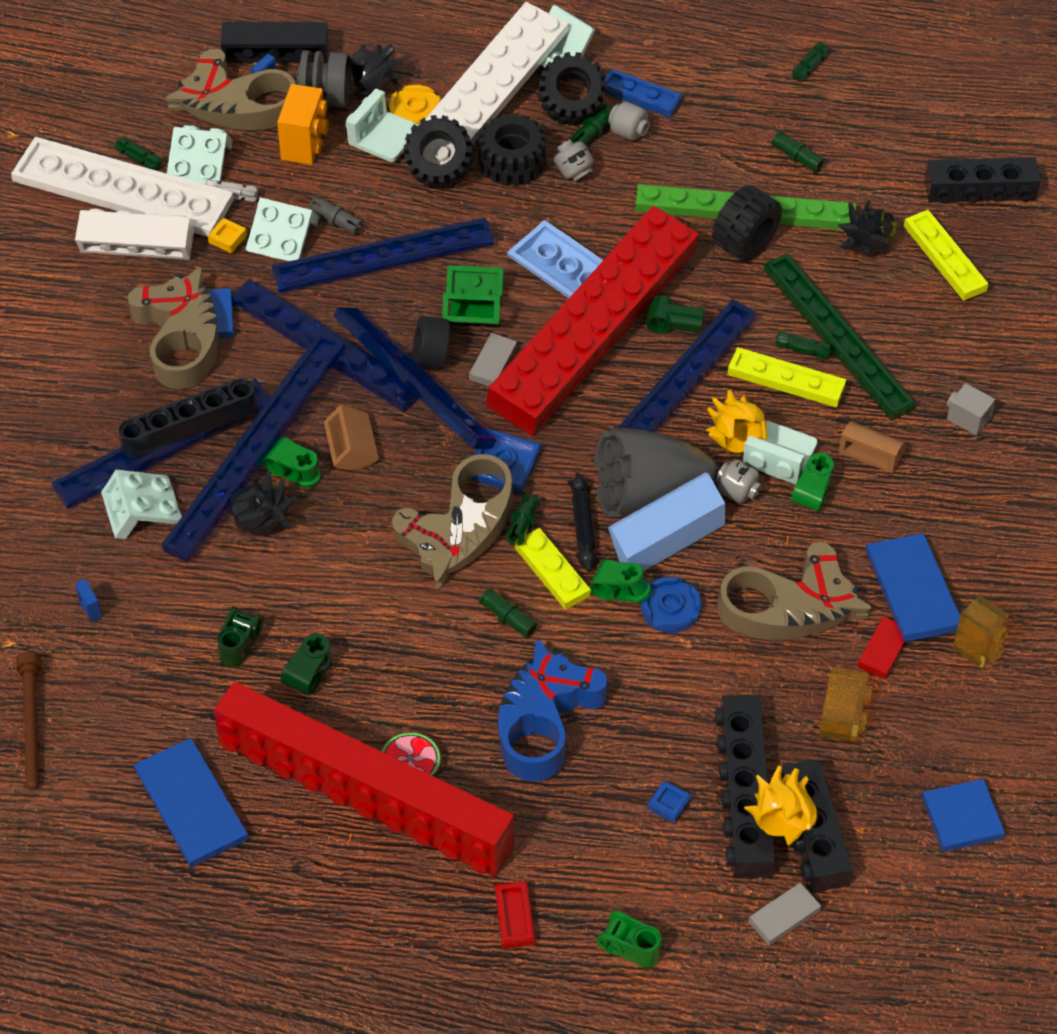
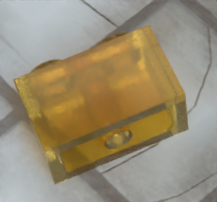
[952,595,1009,668]
[819,667,873,742]

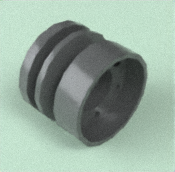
[297,50,351,108]

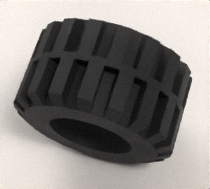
[538,52,607,126]
[478,114,546,186]
[404,115,474,189]
[712,185,782,262]

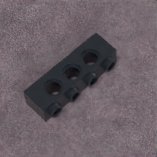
[924,157,1041,203]
[781,759,853,893]

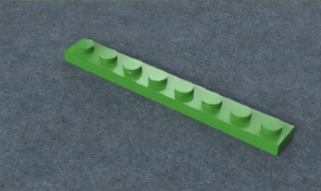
[635,184,856,230]

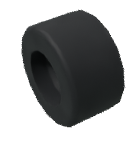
[412,316,450,370]

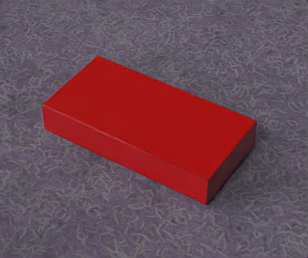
[857,616,906,680]
[494,881,535,949]

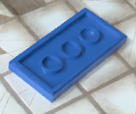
[866,533,963,642]
[134,738,249,868]

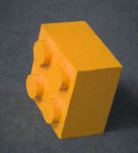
[277,84,329,165]

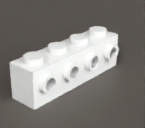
[75,209,194,260]

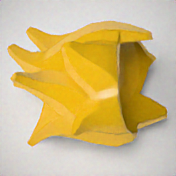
[706,390,767,454]
[744,766,817,846]

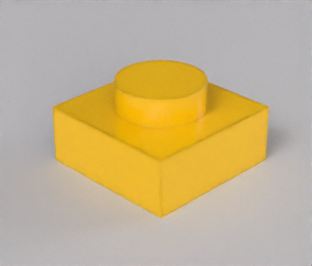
[208,218,247,254]

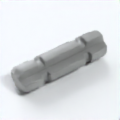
[205,179,259,202]

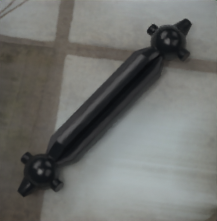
[568,473,599,572]

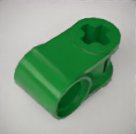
[263,438,321,488]
[791,453,834,512]
[589,560,652,603]
[596,911,661,968]

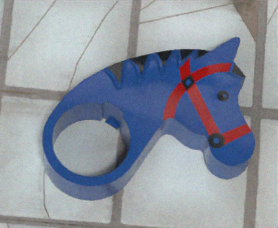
[498,640,607,781]

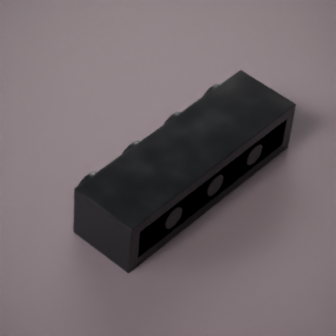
[220,22,329,63]

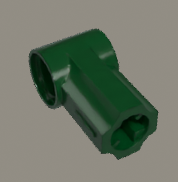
[646,296,704,334]

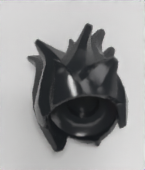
[347,43,403,96]
[838,200,897,256]
[230,472,297,536]

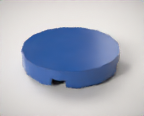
[641,577,701,633]

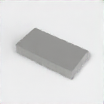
[469,333,517,386]
[749,883,821,946]

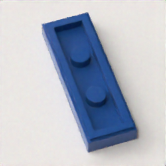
[604,69,682,118]

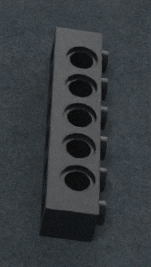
[715,695,775,879]

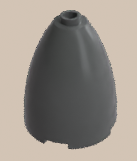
[594,428,718,517]

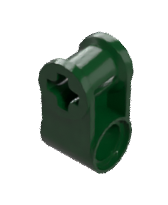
[217,606,264,667]
[281,633,332,696]

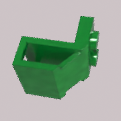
[442,265,504,324]

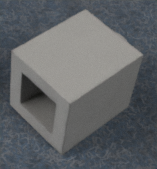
[946,383,996,436]

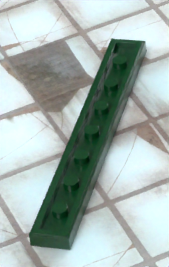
[763,253,916,421]

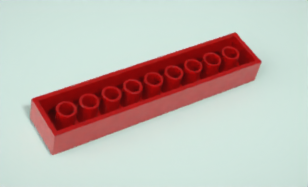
[486,205,699,437]
[214,681,514,877]

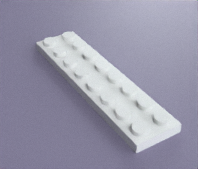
[402,2,569,165]
[11,137,234,237]

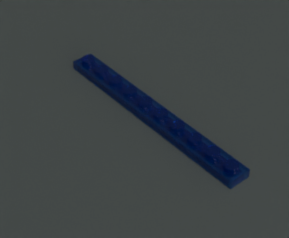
[161,331,345,563]

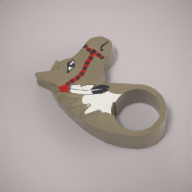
[392,454,513,590]

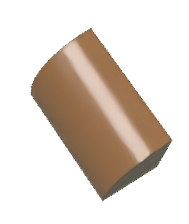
[324,404,379,470]
[839,421,906,474]

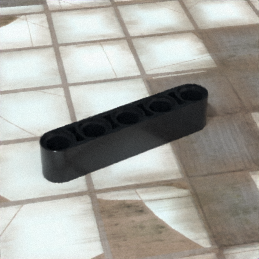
[118,378,257,458]

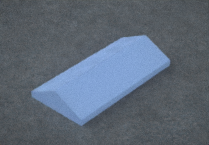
[507,220,603,298]
[608,472,725,571]

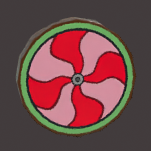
[380,731,442,778]

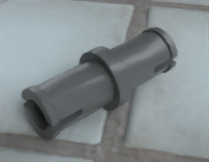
[309,196,364,236]

